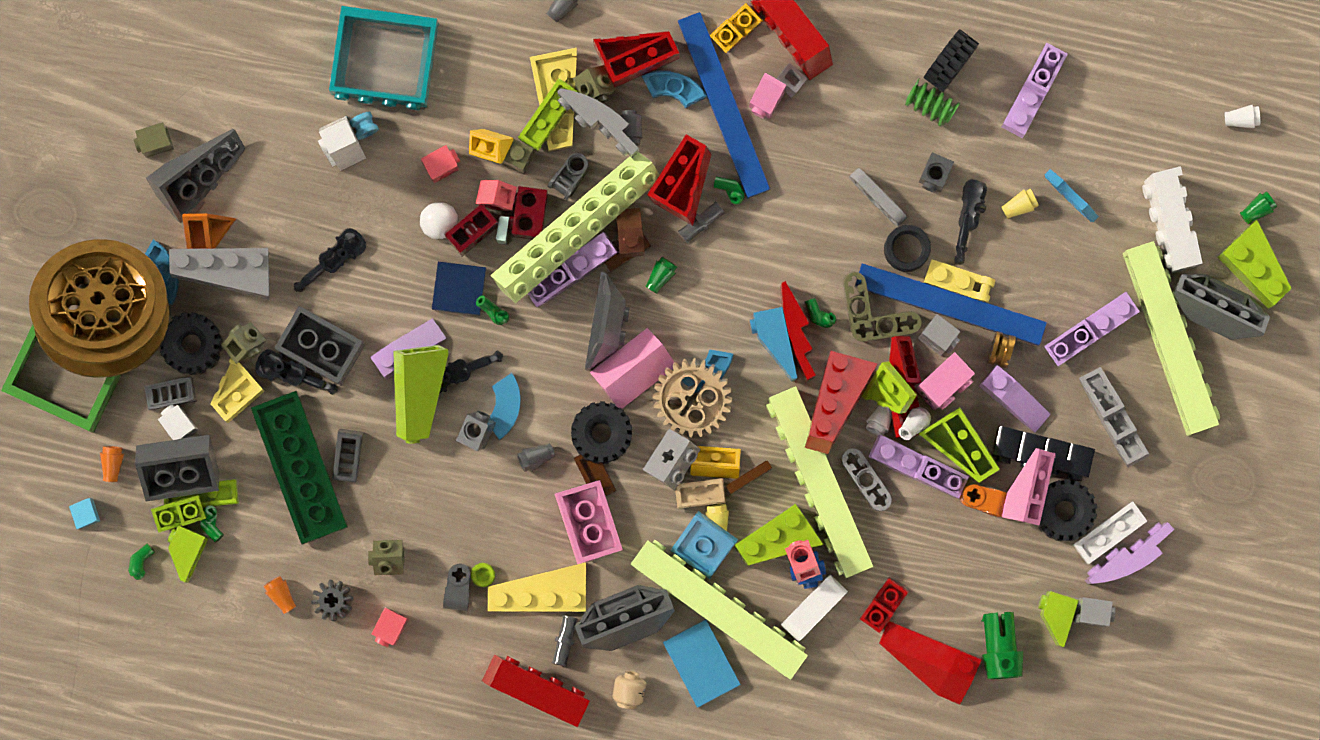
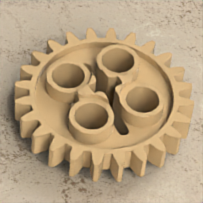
[653,358,732,438]

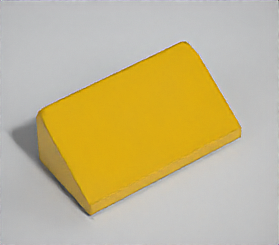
[469,129,513,164]
[690,446,741,479]

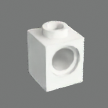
[158,405,198,440]

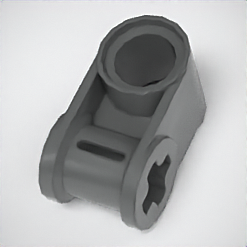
[547,153,589,201]
[443,563,471,611]

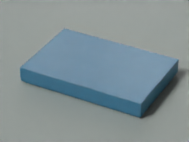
[663,620,741,708]

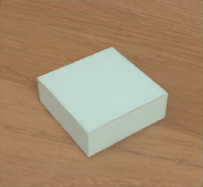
[496,216,509,245]

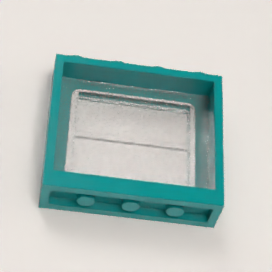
[329,6,439,110]

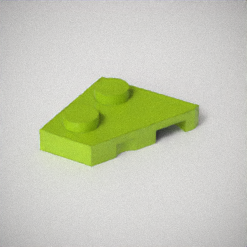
[862,361,917,414]

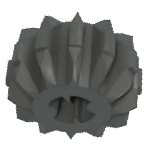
[311,580,354,621]

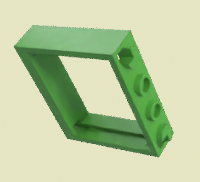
[1,325,122,433]

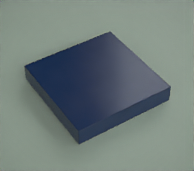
[432,261,486,316]

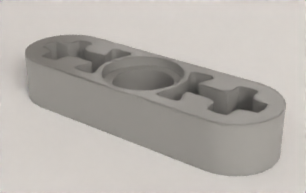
[849,168,907,226]
[841,448,892,511]

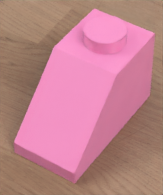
[749,73,786,119]

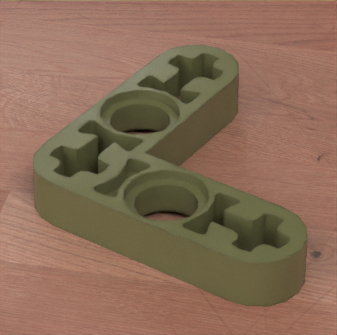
[843,271,921,342]

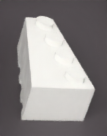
[318,116,366,171]
[1142,166,1202,274]

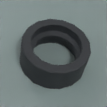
[884,225,931,272]

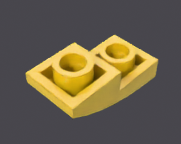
[710,3,763,53]

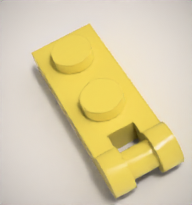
[923,259,996,303]

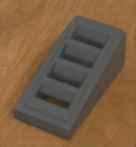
[144,376,197,410]
[332,429,363,483]

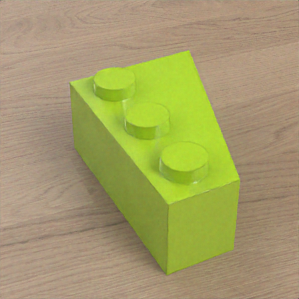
[1217,220,1292,309]
[919,407,1000,482]
[734,504,823,566]

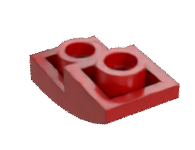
[860,577,909,633]

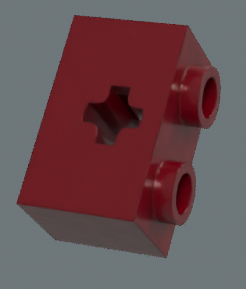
[444,204,498,257]

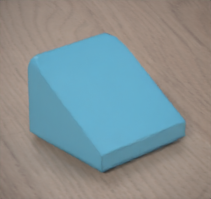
[69,498,100,529]

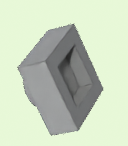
[776,63,807,97]

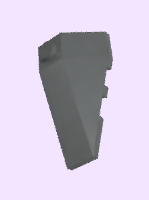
[146,129,245,223]

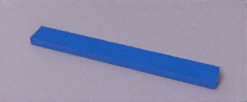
[678,12,770,199]
[854,263,1047,346]

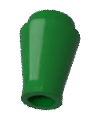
[1240,191,1277,225]
[645,257,677,294]

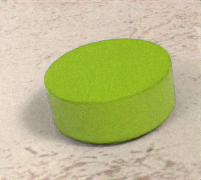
[471,563,495,587]

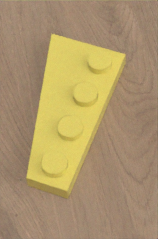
[530,48,577,152]
[488,563,586,612]

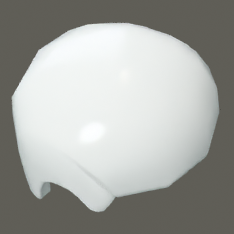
[420,203,458,239]

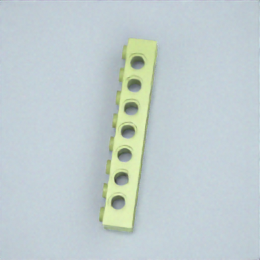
[491,152,660,303]

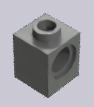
[919,152,954,193]
[456,411,496,451]

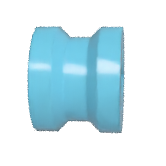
[349,111,379,140]

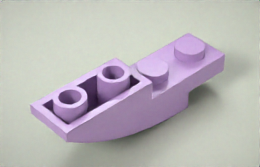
[1001,43,1068,138]
[528,232,618,307]
[1044,292,1140,366]
[869,435,969,499]
[1085,522,1174,584]

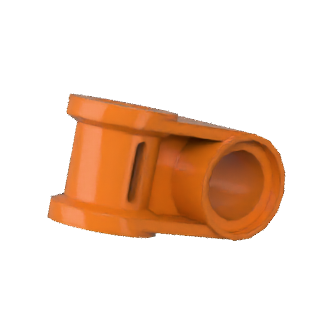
[960,484,1007,518]

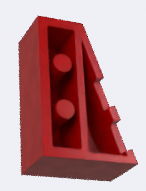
[647,134,712,226]

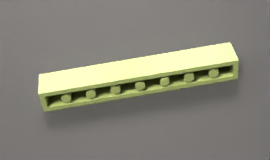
[1122,241,1220,436]
[766,386,873,578]
[630,540,808,680]

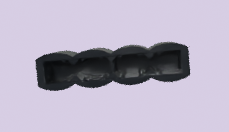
[992,426,1095,482]

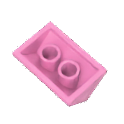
[590,328,674,409]
[555,480,623,564]

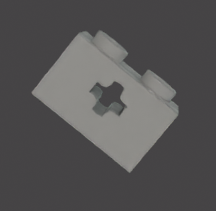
[918,314,960,356]
[643,429,701,490]
[1073,597,1115,627]

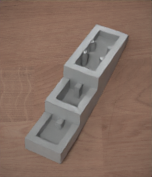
[1079,367,1149,468]

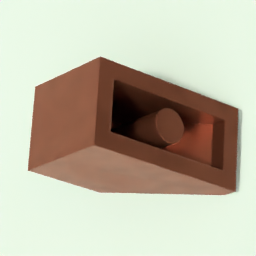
[617,208,644,258]

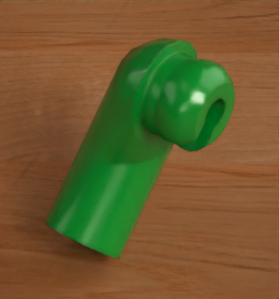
[805,298,836,328]

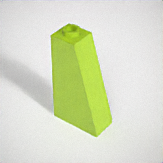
[393,345,448,444]

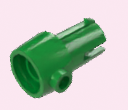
[981,612,1024,679]

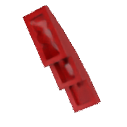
[780,281,816,382]
[889,336,922,438]

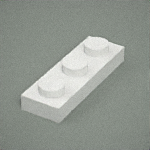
[1073,502,1147,564]

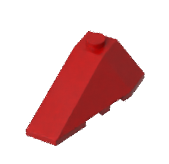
[879,621,981,705]

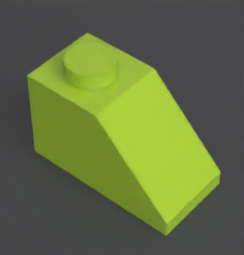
[167,526,209,583]
[1038,591,1079,647]

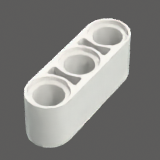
[781,574,848,642]

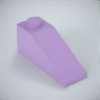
[370,318,447,380]
[979,365,1050,433]

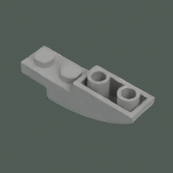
[557,89,639,158]

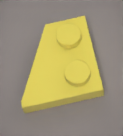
[211,358,264,423]

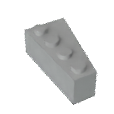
[169,248,270,300]

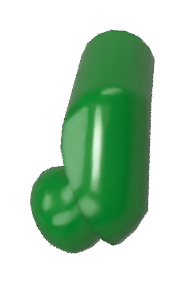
[713,176,744,205]
[476,295,509,325]
[200,505,224,543]
[128,543,155,580]

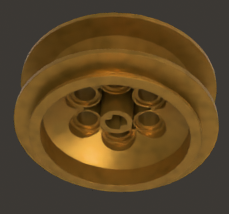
[29,239,170,378]

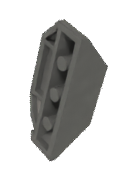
[585,272,630,371]
[1174,274,1270,340]
[575,585,675,651]

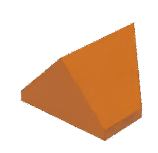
[182,213,237,249]

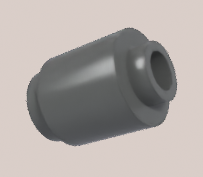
[620,110,643,146]

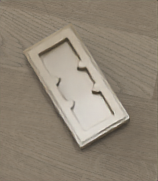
[675,478,726,509]

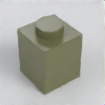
[134,122,174,158]
[502,139,535,174]

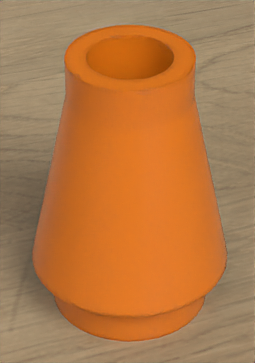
[100,446,124,482]
[264,576,296,614]

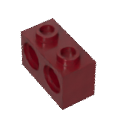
[508,186,548,240]

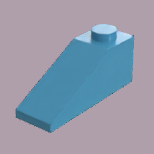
[749,307,797,381]

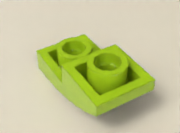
[151,495,206,533]

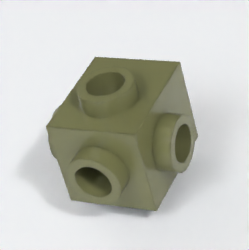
[573,65,615,103]
[221,322,266,364]
[368,540,405,575]

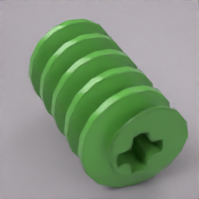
[905,78,960,127]

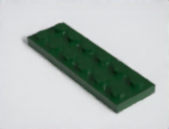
[251,391,348,545]

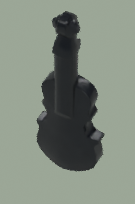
[954,179,987,265]
[294,228,366,292]
[255,349,339,395]
[439,350,504,394]

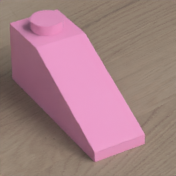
[1002,448,1055,525]

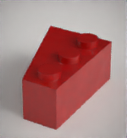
[593,31,679,88]

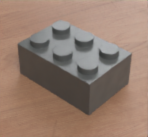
[275,306,366,386]
[135,435,219,502]

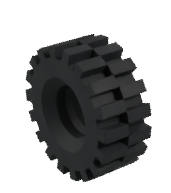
[923,29,979,92]
[160,312,223,375]
[571,401,632,464]
[1038,479,1097,541]

